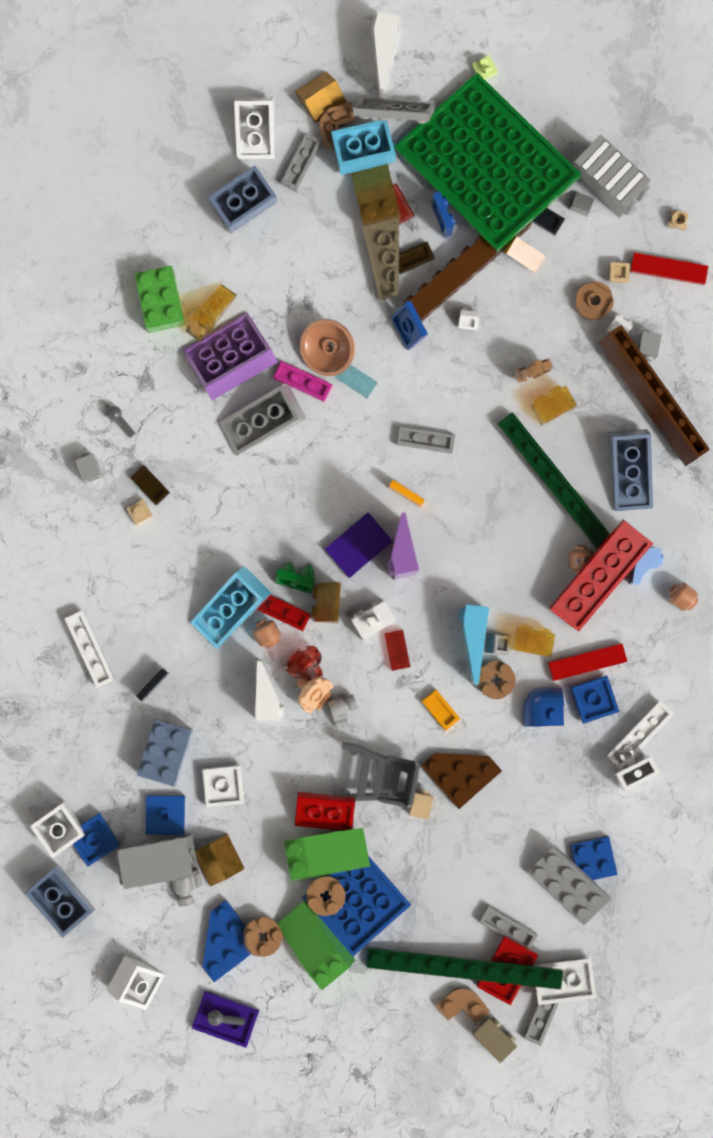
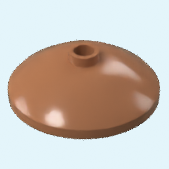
[300,319,355,376]

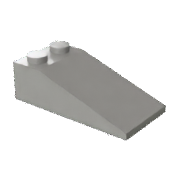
[219,385,306,456]

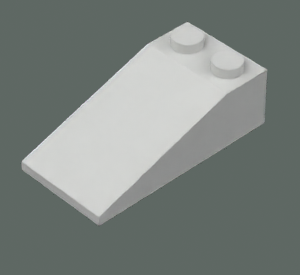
[371,11,400,99]

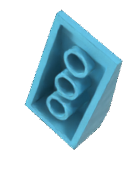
[190,566,271,649]
[458,604,489,685]

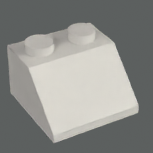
[30,802,85,858]
[106,956,164,1010]

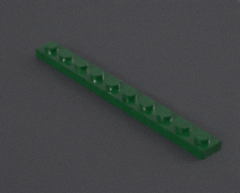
[497,412,610,549]
[367,947,563,990]

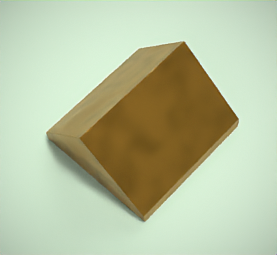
[295,71,347,123]
[195,834,245,886]

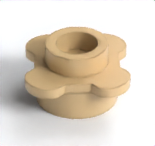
[668,210,689,230]

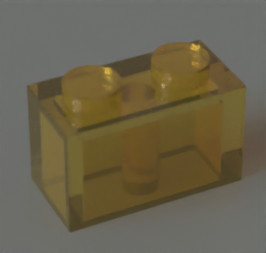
[531,385,577,426]
[512,624,555,657]

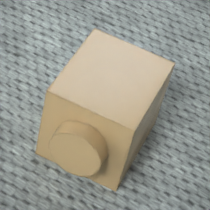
[409,789,433,820]

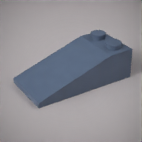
[609,429,653,511]

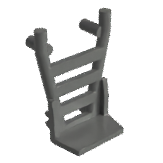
[332,741,420,808]

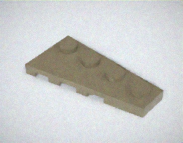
[362,217,399,301]

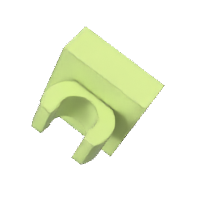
[472,55,498,80]

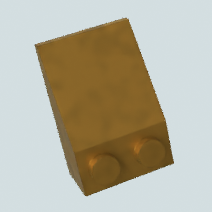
[351,164,401,226]
[312,582,341,624]

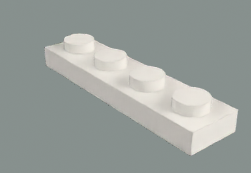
[64,610,115,688]
[606,701,674,769]

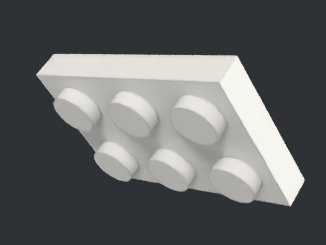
[533,958,597,1005]

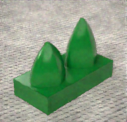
[275,562,315,594]

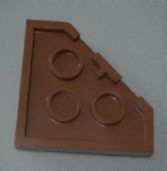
[421,753,502,809]

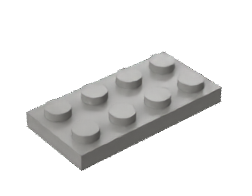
[353,97,435,123]
[527,844,611,925]

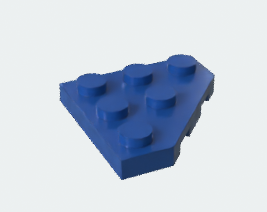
[203,899,251,982]

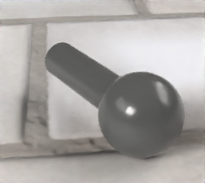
[107,406,136,438]
[208,1010,245,1026]

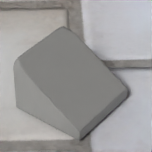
[570,192,594,216]
[485,634,511,655]

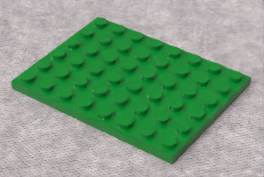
[394,72,581,252]

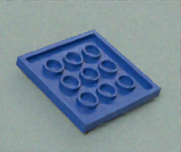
[302,855,411,956]

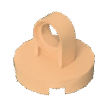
[296,676,333,713]

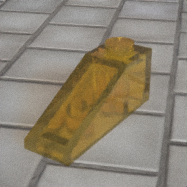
[186,284,237,342]

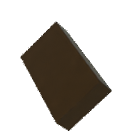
[399,242,435,275]
[130,465,170,506]

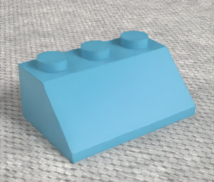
[331,120,396,175]

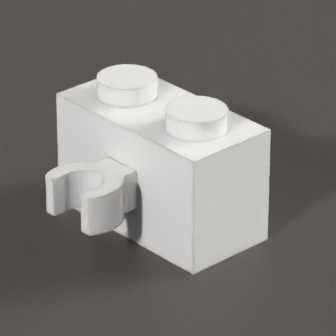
[351,600,396,640]
[613,749,660,791]

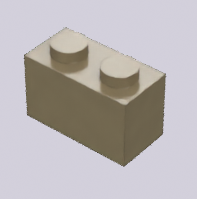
[472,1015,517,1063]

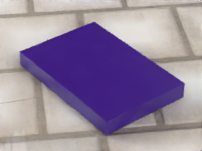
[325,512,393,579]
[191,990,260,1048]

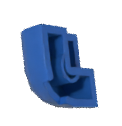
[523,687,564,727]

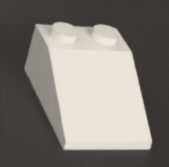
[234,97,275,159]
[255,661,284,721]

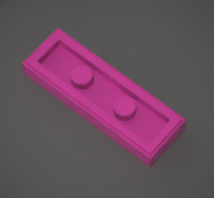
[273,361,333,403]

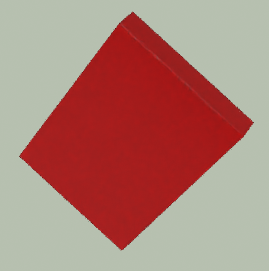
[294,792,356,831]
[476,935,539,1006]

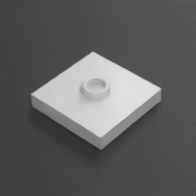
[202,765,244,808]

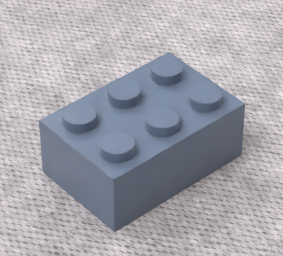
[208,165,277,233]
[137,719,193,787]
[25,865,96,938]

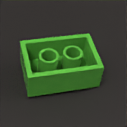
[134,265,186,333]

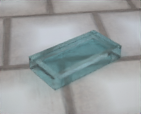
[336,365,378,399]

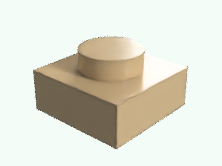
[609,262,630,283]
[127,499,153,525]

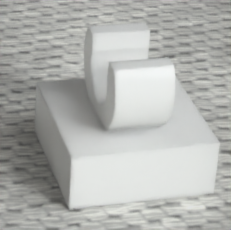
[458,307,480,330]
[607,315,633,333]

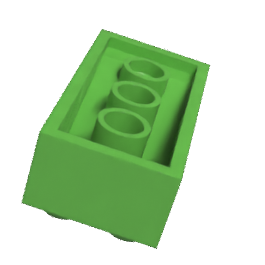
[284,828,370,882]
[277,900,355,990]

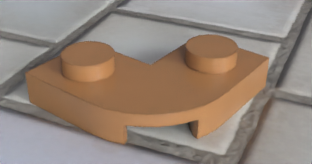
[319,102,356,150]
[435,988,490,1024]

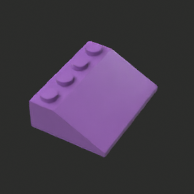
[182,312,277,400]
[387,512,419,580]

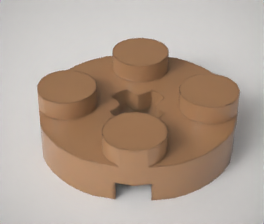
[575,281,614,321]
[515,359,554,383]
[477,661,516,699]
[306,876,345,916]
[243,917,283,957]

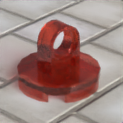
[286,646,323,681]

